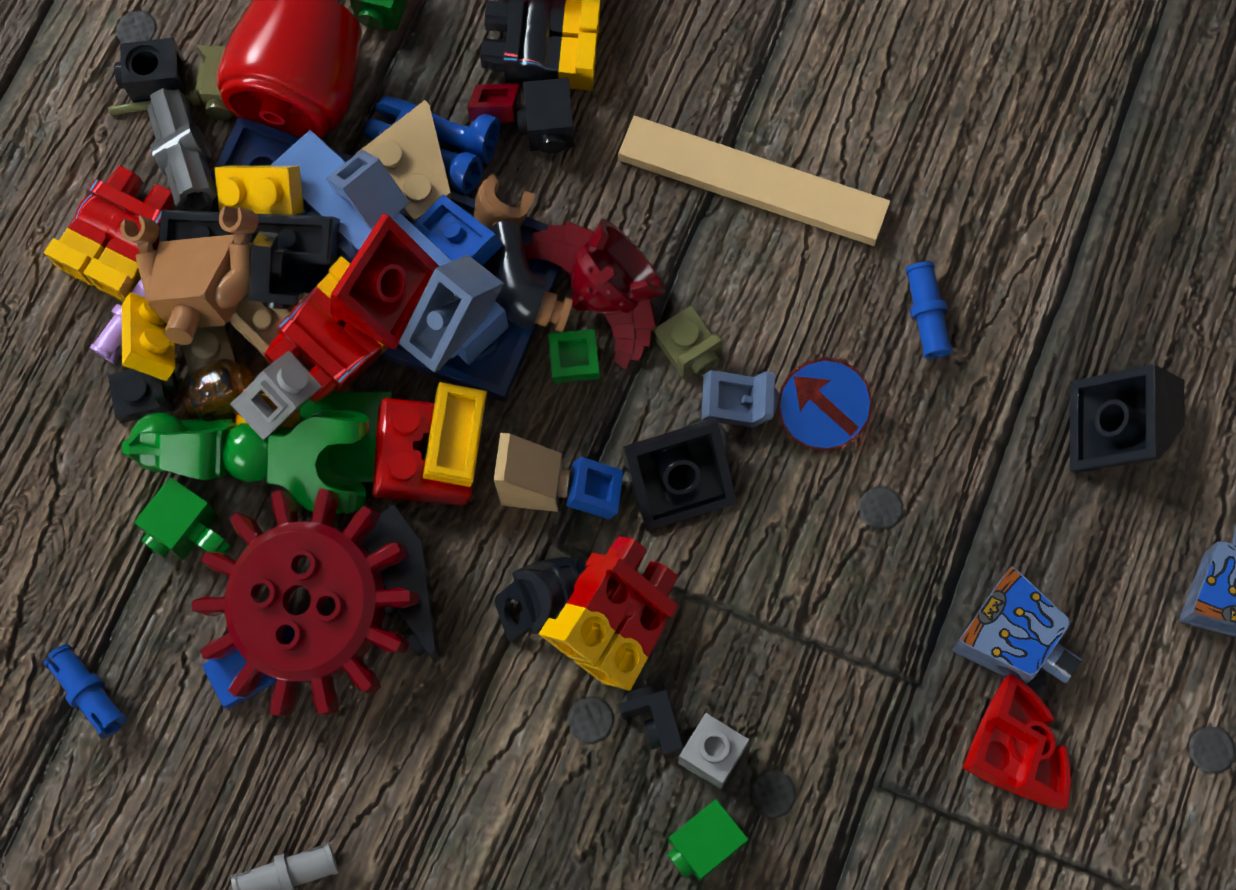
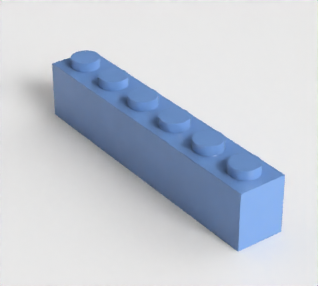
[270,130,509,365]

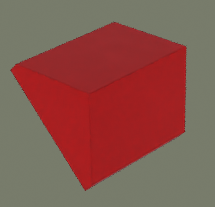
[330,214,439,350]

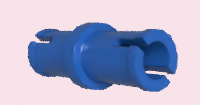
[905,261,953,359]
[43,644,127,738]

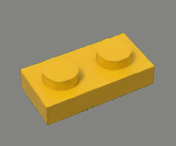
[215,165,304,215]
[121,292,175,381]

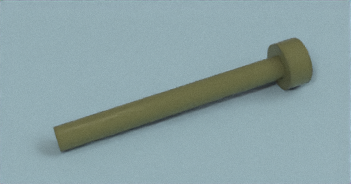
[108,89,203,115]

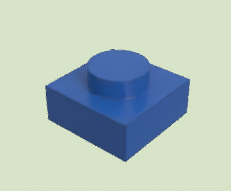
[566,456,623,519]

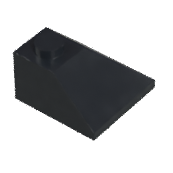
[1070,364,1185,473]

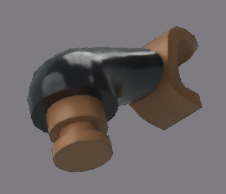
[474,174,573,332]

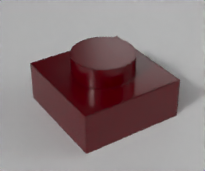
[468,84,521,125]

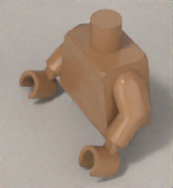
[120,206,259,345]

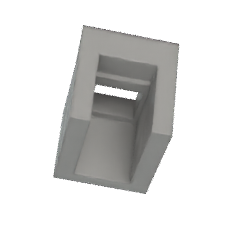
[230,351,322,440]

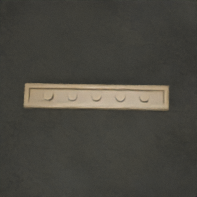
[618,115,890,246]

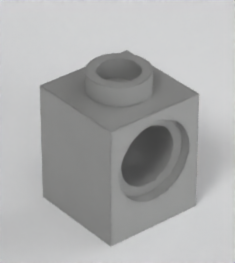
[678,713,749,790]

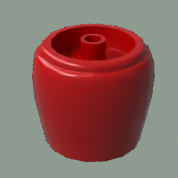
[216,0,362,138]

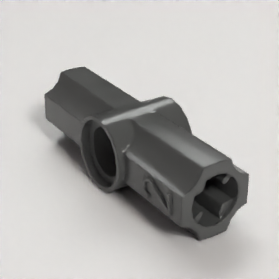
[147,88,217,212]

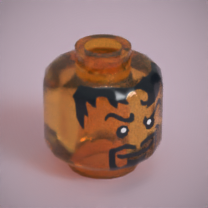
[184,358,255,422]

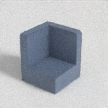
[326,150,410,229]

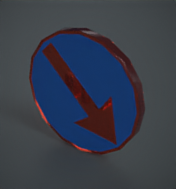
[777,357,873,451]

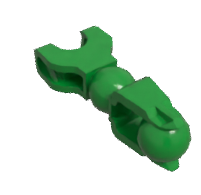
[122,408,369,514]

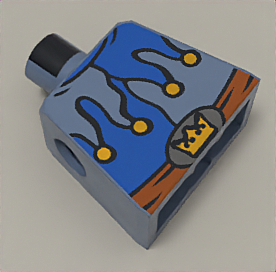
[1179,524,1236,636]
[952,566,1082,684]

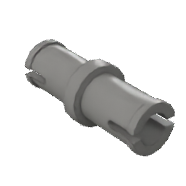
[231,842,339,890]

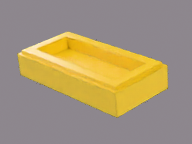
[423,382,487,487]

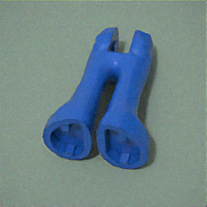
[363,96,501,196]

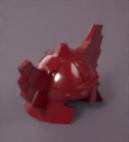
[524,218,666,370]

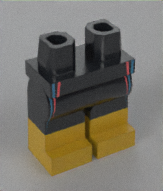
[480,0,600,91]

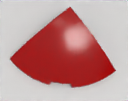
[963,674,1071,810]

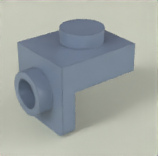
[701,370,779,428]

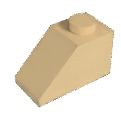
[494,433,571,512]

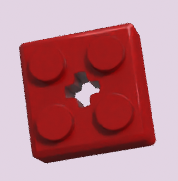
[372,398,472,505]

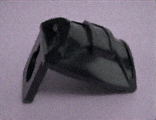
[495,557,587,641]

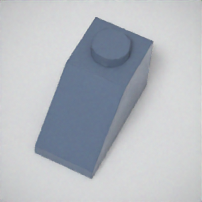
[398,255,504,372]

